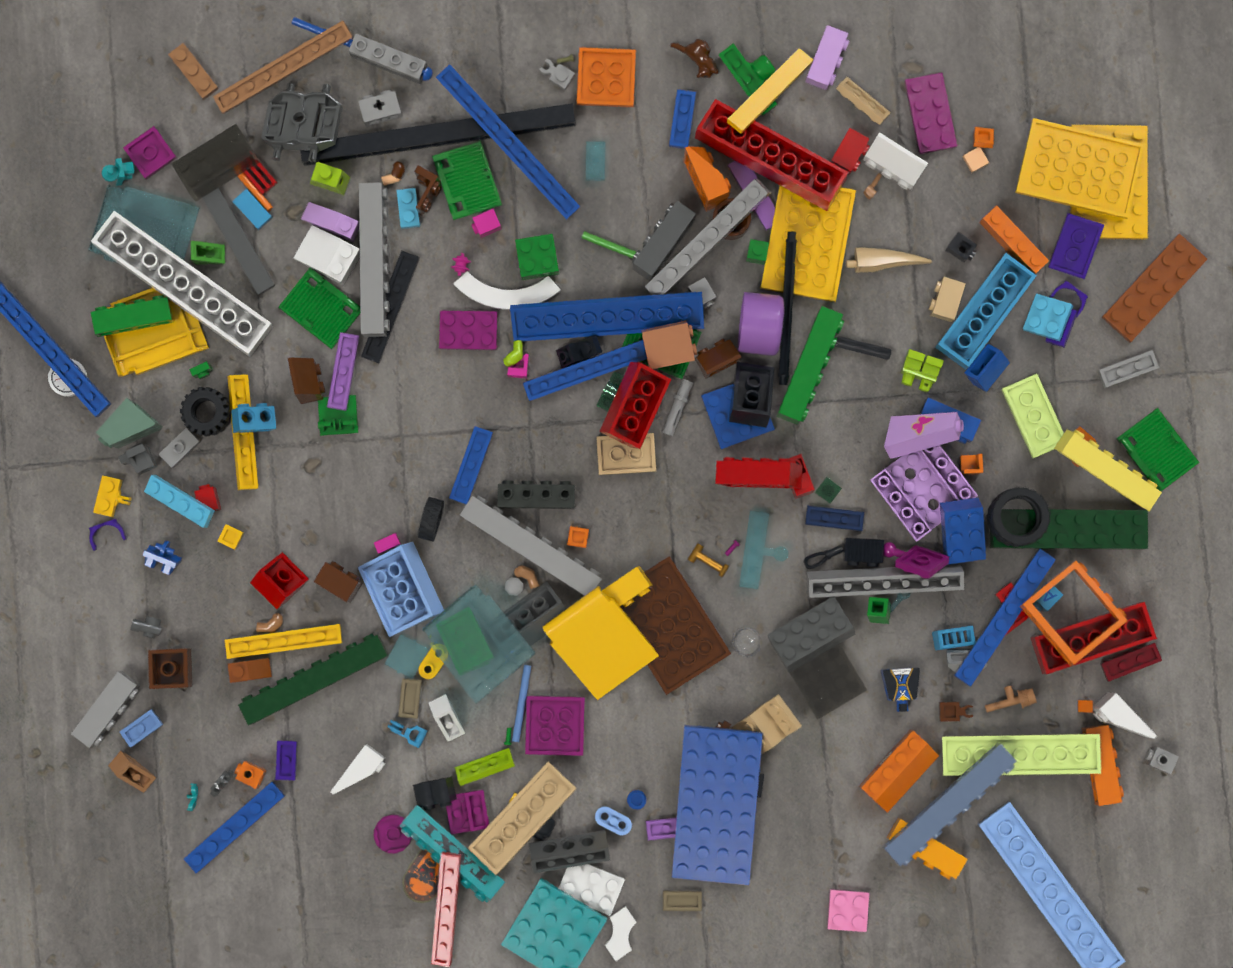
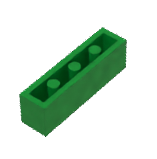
[91,295,174,337]

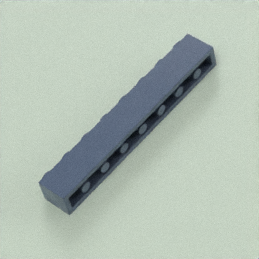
[882,743,1016,866]

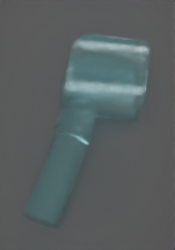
[890,593,910,612]

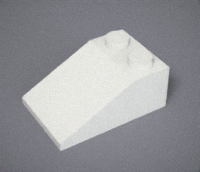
[294,225,360,286]
[1093,692,1157,739]

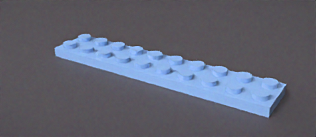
[978,802,1125,968]

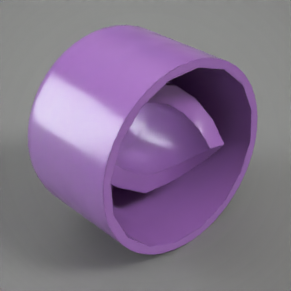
[737,292,784,356]

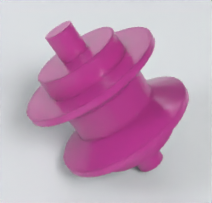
[451,253,471,276]

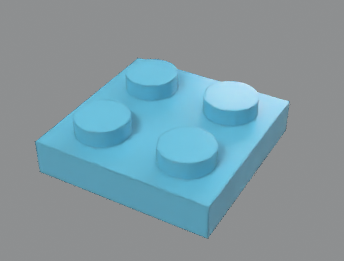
[1023,294,1073,341]

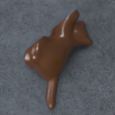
[670,39,719,78]

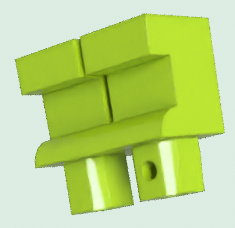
[901,349,944,392]

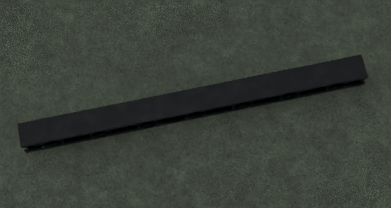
[300,103,576,166]

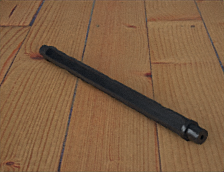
[778,231,797,385]

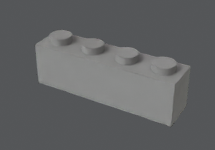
[71,671,140,748]

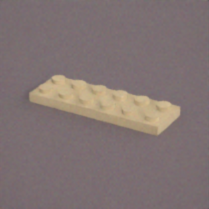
[468,762,577,875]

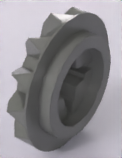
[210,769,234,796]

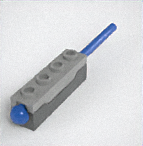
[292,17,433,84]

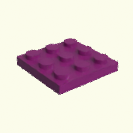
[525,696,585,756]

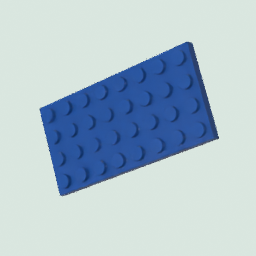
[672,725,763,885]

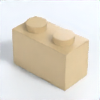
[929,277,966,322]

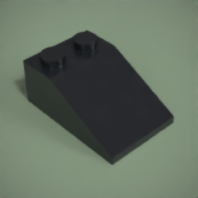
[729,362,775,428]

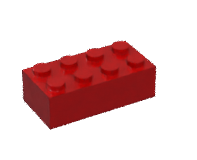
[599,362,671,449]
[715,457,802,489]

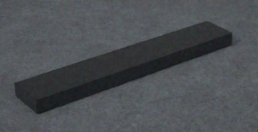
[361,250,420,364]

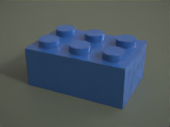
[940,498,986,564]

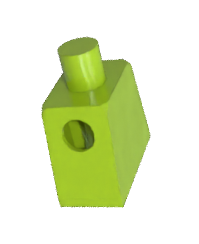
[310,162,350,195]

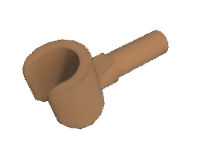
[864,173,882,200]

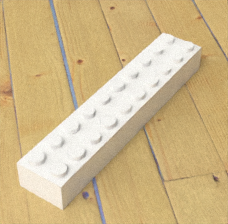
[91,211,273,357]

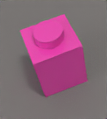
[471,209,502,238]

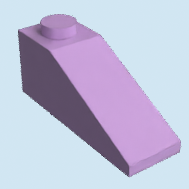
[301,202,359,242]

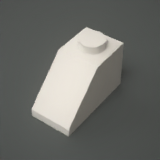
[429,694,465,742]

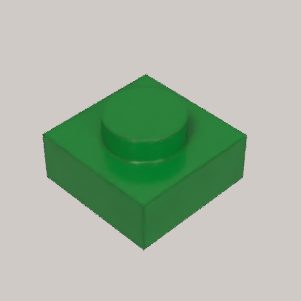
[189,361,213,379]

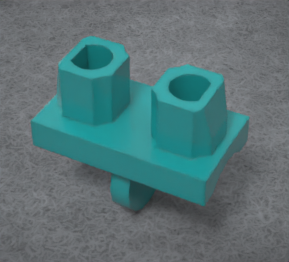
[102,158,134,186]

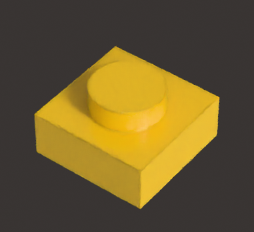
[218,524,244,550]

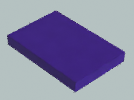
[1048,213,1104,279]

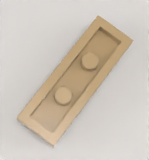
[836,77,890,125]

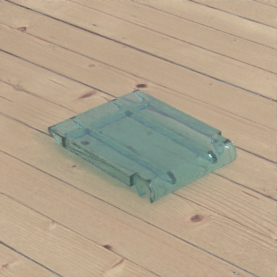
[88,185,199,264]
[422,584,536,704]

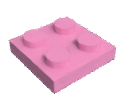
[827,889,869,932]

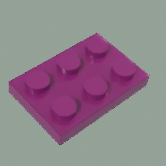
[439,311,497,350]

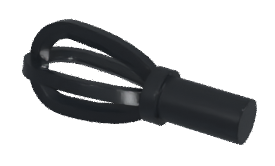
[803,545,844,569]

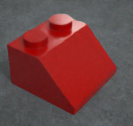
[250,552,309,609]

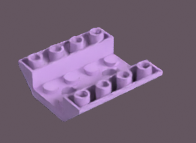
[870,445,978,542]

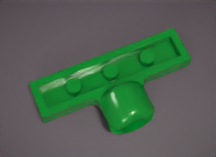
[718,43,778,116]

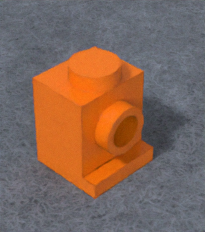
[234,761,267,789]

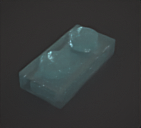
[586,142,605,181]

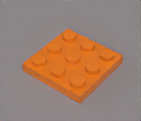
[577,47,636,107]

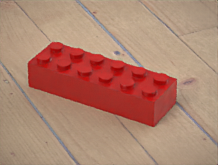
[1030,602,1157,675]

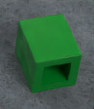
[746,239,769,265]
[867,597,891,624]

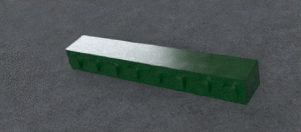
[238,633,389,726]

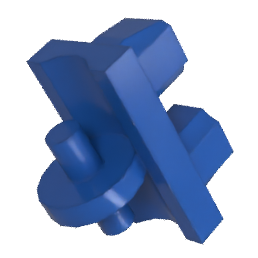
[142,540,182,575]

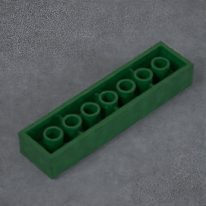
[990,509,1148,550]

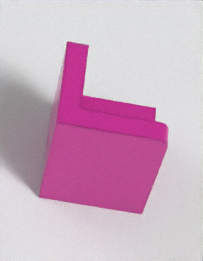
[507,354,529,379]

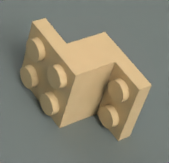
[729,694,802,755]

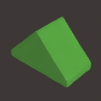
[191,241,225,265]

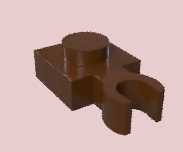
[939,702,973,722]

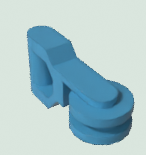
[387,720,428,748]

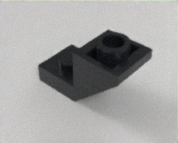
[556,335,602,368]

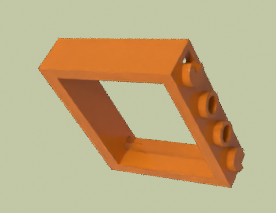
[1020,561,1127,667]

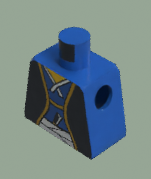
[881,668,920,712]

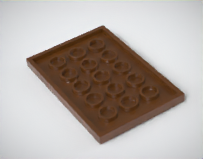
[621,556,731,695]

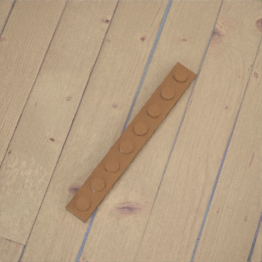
[213,21,353,114]

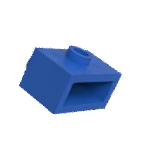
[964,344,1010,392]

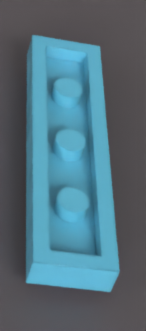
[144,475,215,528]

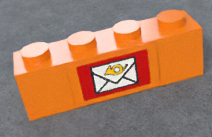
[859,730,939,813]

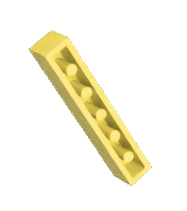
[1054,429,1162,511]

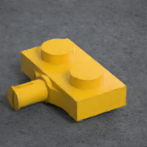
[93,475,132,517]

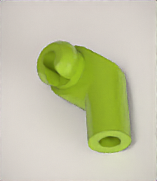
[503,340,523,367]

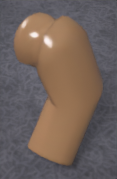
[514,565,539,589]
[256,613,283,633]

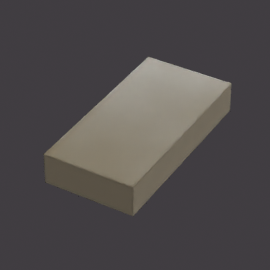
[398,678,422,719]
[663,890,702,911]

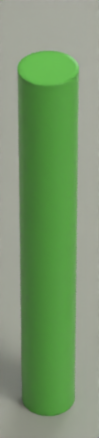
[582,231,636,258]

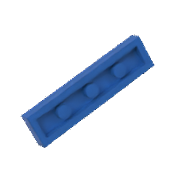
[449,426,493,505]

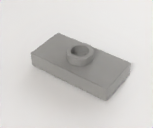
[159,428,200,468]

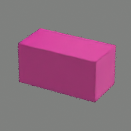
[374,533,401,554]

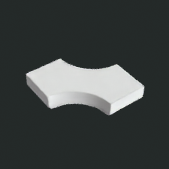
[605,906,637,961]

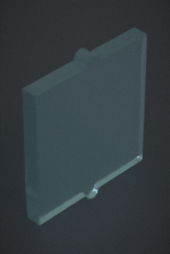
[385,634,428,679]

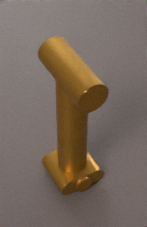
[687,543,729,577]

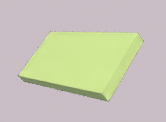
[1001,374,1064,459]

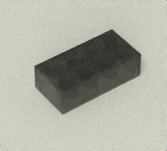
[171,124,260,201]

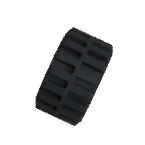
[180,387,231,437]

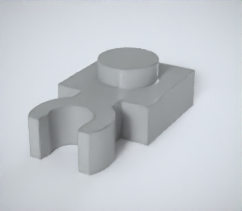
[540,59,575,90]

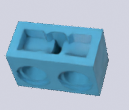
[231,403,276,433]

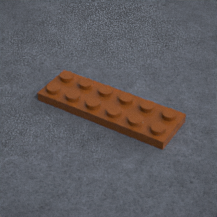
[1102,233,1207,343]

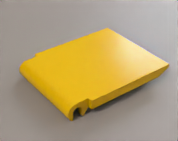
[104,288,209,377]
[543,586,659,700]

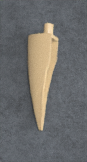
[846,248,932,273]

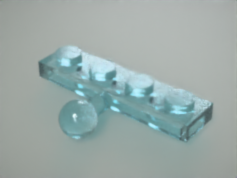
[739,511,789,589]

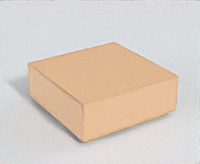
[963,147,989,173]

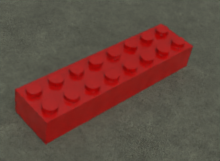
[695,99,848,211]

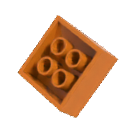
[683,146,731,212]

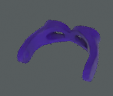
[1049,281,1088,318]
[89,519,127,551]

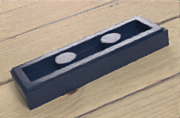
[805,505,865,531]

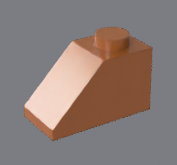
[228,658,272,683]

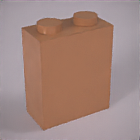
[641,321,697,369]

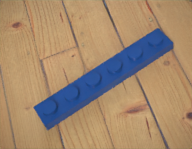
[184,781,285,873]

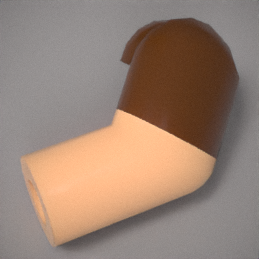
[381,161,405,186]

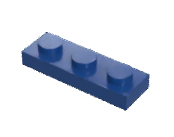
[669,89,696,149]

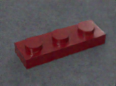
[1100,643,1162,682]

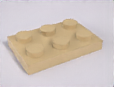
[597,433,656,475]

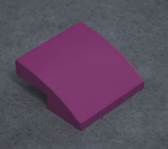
[446,790,489,835]

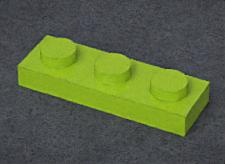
[454,748,515,786]

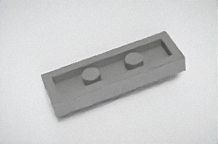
[1098,350,1159,388]

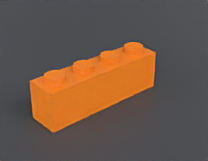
[979,206,1049,274]
[1082,724,1124,806]

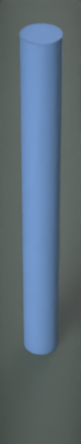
[512,665,531,742]

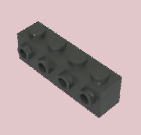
[498,480,575,509]

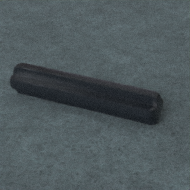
[835,336,891,360]

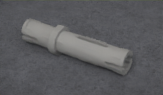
[662,379,693,437]

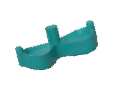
[186,783,198,811]

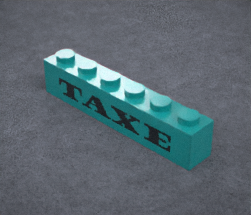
[399,805,505,903]

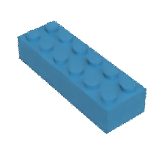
[935,253,1037,370]

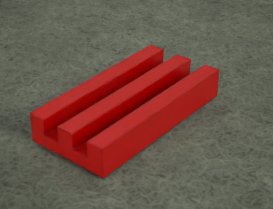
[238,154,277,195]

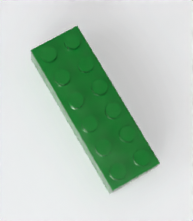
[776,306,844,425]

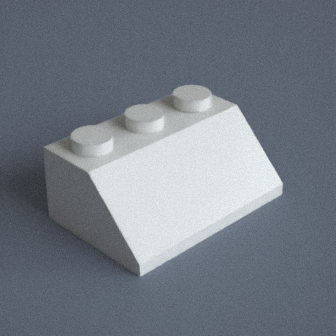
[863,132,928,190]

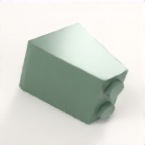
[96,398,163,449]

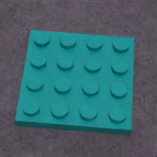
[501,878,608,968]

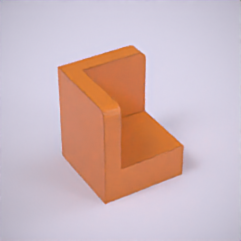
[960,454,983,475]

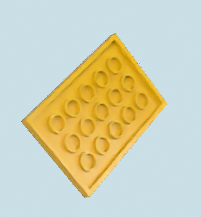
[1015,118,1145,219]
[1070,125,1148,240]
[760,185,856,302]

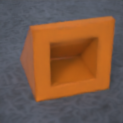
[1078,700,1093,713]

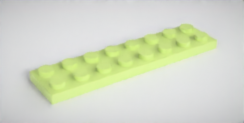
[942,734,1101,776]

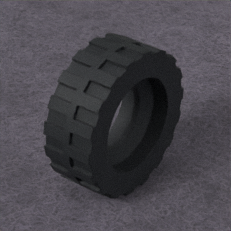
[418,497,444,542]

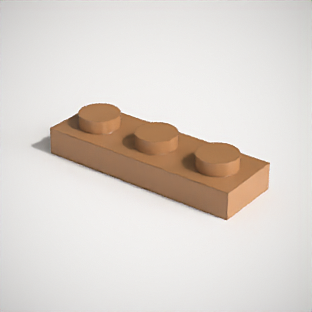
[168,43,219,100]

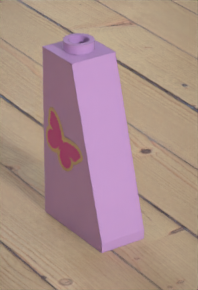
[884,412,964,458]

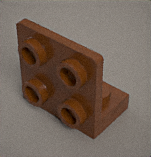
[414,165,442,216]

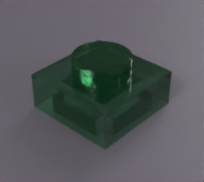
[814,477,842,504]

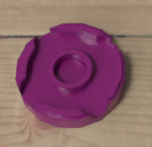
[374,815,412,853]

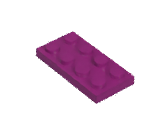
[904,73,957,154]

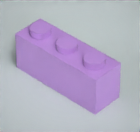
[805,25,850,90]

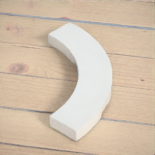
[453,271,561,310]

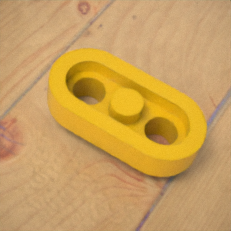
[419,644,449,679]

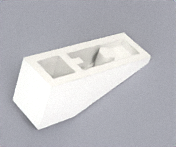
[331,744,385,794]

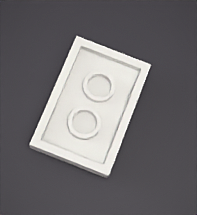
[559,864,625,916]

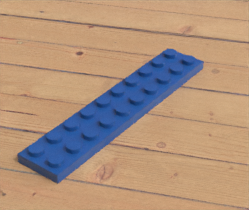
[510,292,704,341]

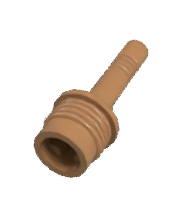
[985,686,1037,713]

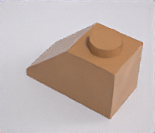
[108,751,156,793]

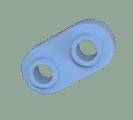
[595,806,632,835]

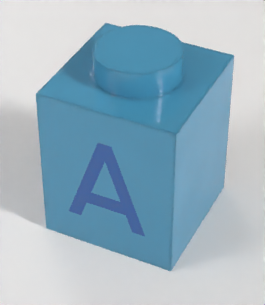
[1033,581,1063,612]

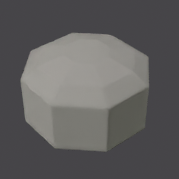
[505,577,523,596]

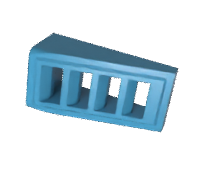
[932,626,976,651]

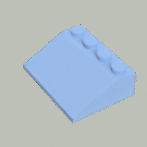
[358,542,445,637]

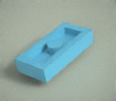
[396,188,420,229]

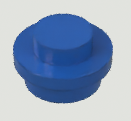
[627,790,646,810]

